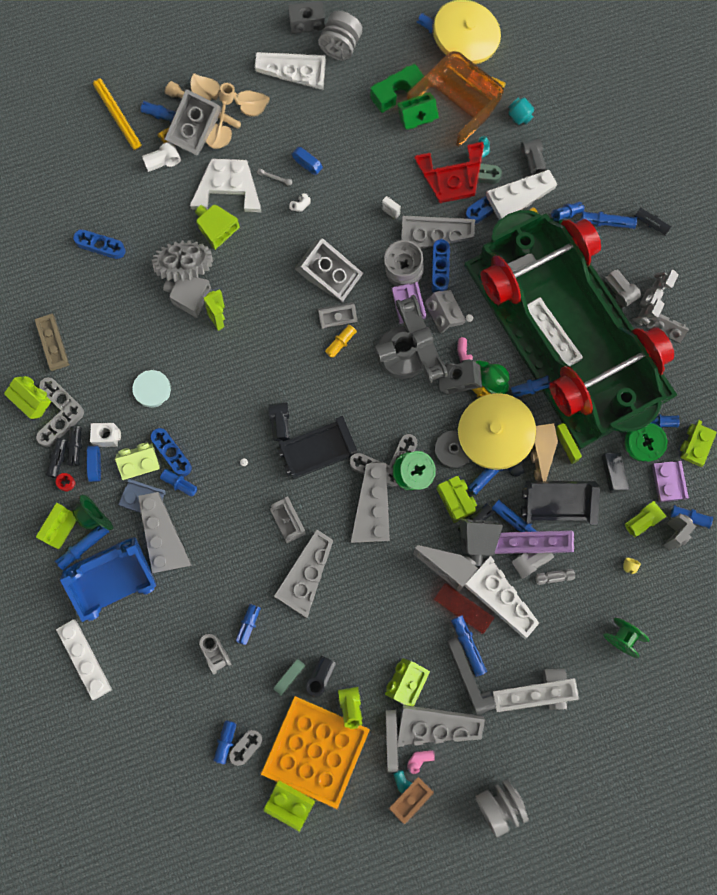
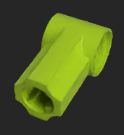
[624,501,666,537]
[338,687,362,729]

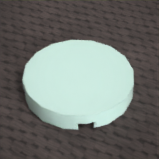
[132,370,171,408]

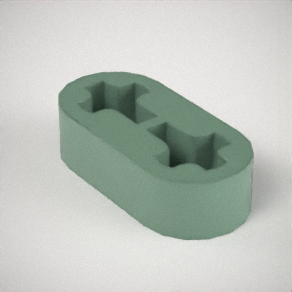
[478,164,502,184]
[273,659,306,696]

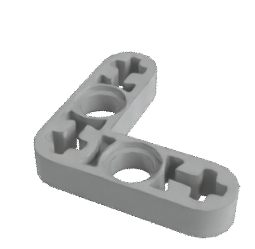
[36,377,84,447]
[350,434,418,487]

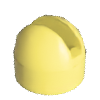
[623,557,641,574]

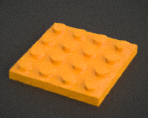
[261,696,370,809]

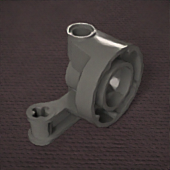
[374,294,448,383]

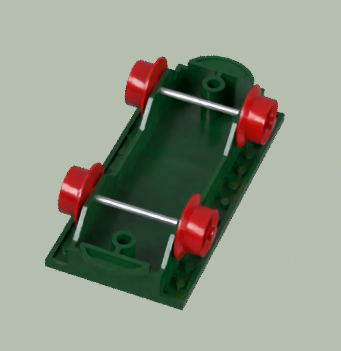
[464,210,678,450]

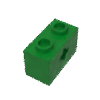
[397,92,439,130]

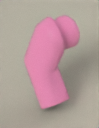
[457,337,473,363]
[407,750,434,774]

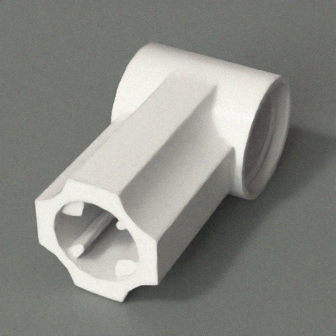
[142,142,181,172]

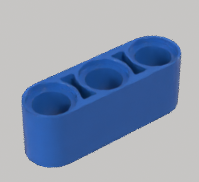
[431,239,450,293]

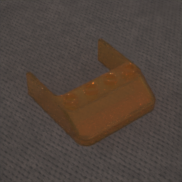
[407,51,504,147]

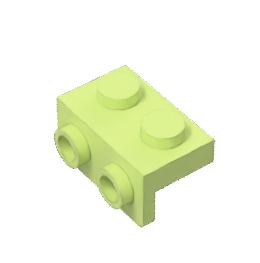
[115,442,160,480]

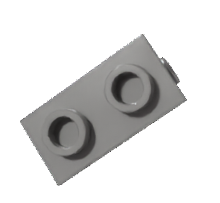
[647,314,689,343]

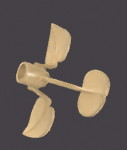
[191,74,270,148]

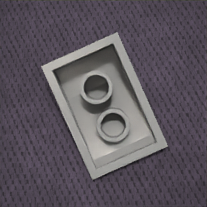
[165,89,222,156]
[295,238,363,302]
[413,545,478,592]

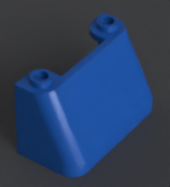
[60,537,156,622]

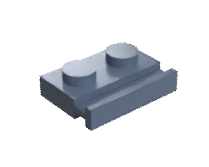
[119,479,166,513]

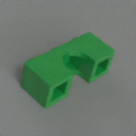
[370,63,426,113]

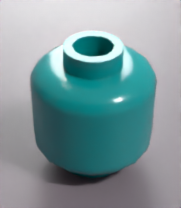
[508,97,534,125]

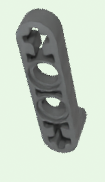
[447,637,496,716]

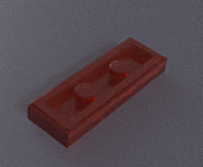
[434,583,495,634]

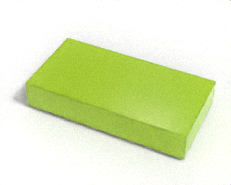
[555,423,582,464]

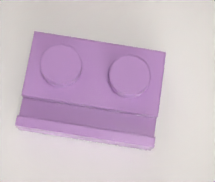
[391,282,426,324]
[652,461,689,502]

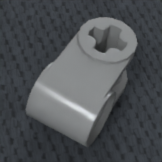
[200,634,232,674]

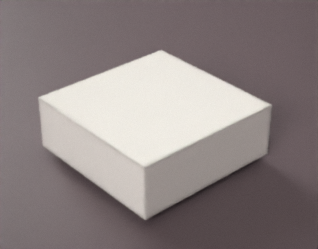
[382,196,401,219]

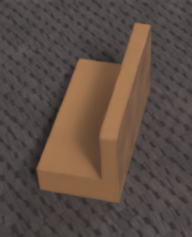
[389,777,434,824]

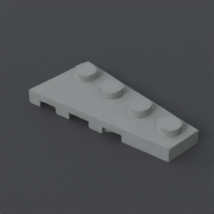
[138,492,192,573]

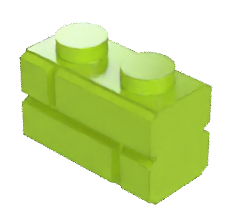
[4,376,52,419]
[436,476,477,523]

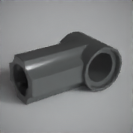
[521,138,546,175]

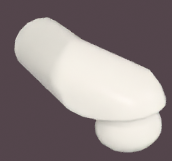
[289,193,311,212]

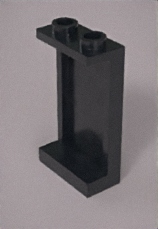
[277,416,357,480]
[521,481,600,525]

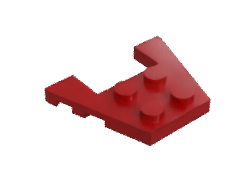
[415,142,484,203]

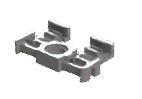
[632,269,679,326]

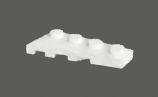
[255,52,325,90]
[486,170,557,220]
[464,556,539,639]

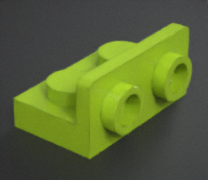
[203,290,225,331]
[680,420,717,467]
[36,503,77,549]
[385,658,430,706]
[263,780,315,831]

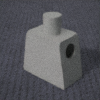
[163,277,211,318]

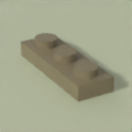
[35,313,69,371]

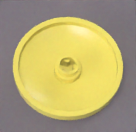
[433,0,501,64]
[458,393,536,470]

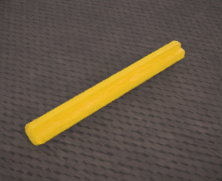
[93,79,141,150]

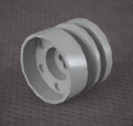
[318,11,362,60]
[384,240,424,286]
[475,779,529,838]

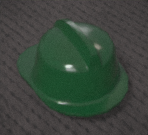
[72,494,113,530]

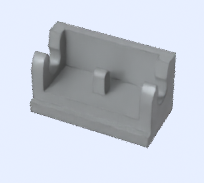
[270,496,306,543]

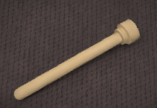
[165,81,241,128]

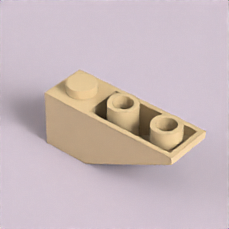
[530,423,558,481]

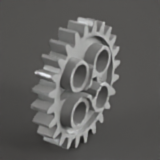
[152,240,213,282]

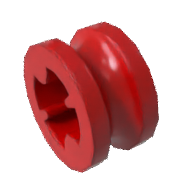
[55,473,75,492]

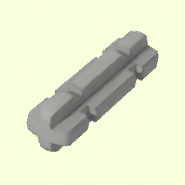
[536,569,575,585]

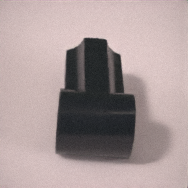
[268,402,290,441]
[306,656,336,698]

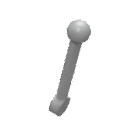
[257,169,292,186]

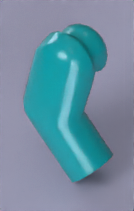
[478,136,490,159]
[393,770,412,793]

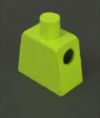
[195,205,240,250]

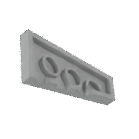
[401,216,475,249]
[351,463,390,543]
[273,530,333,618]
[397,705,485,747]

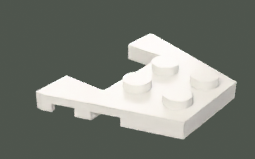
[190,159,261,212]

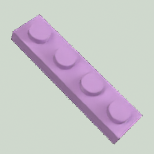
[495,531,574,554]

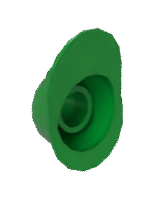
[476,361,510,394]

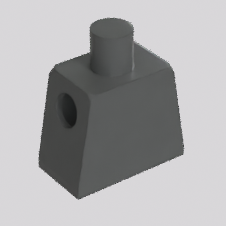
[460,519,503,566]

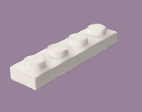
[527,298,583,366]
[56,619,112,700]
[493,678,579,712]

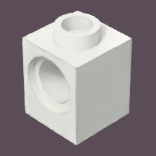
[90,423,121,447]

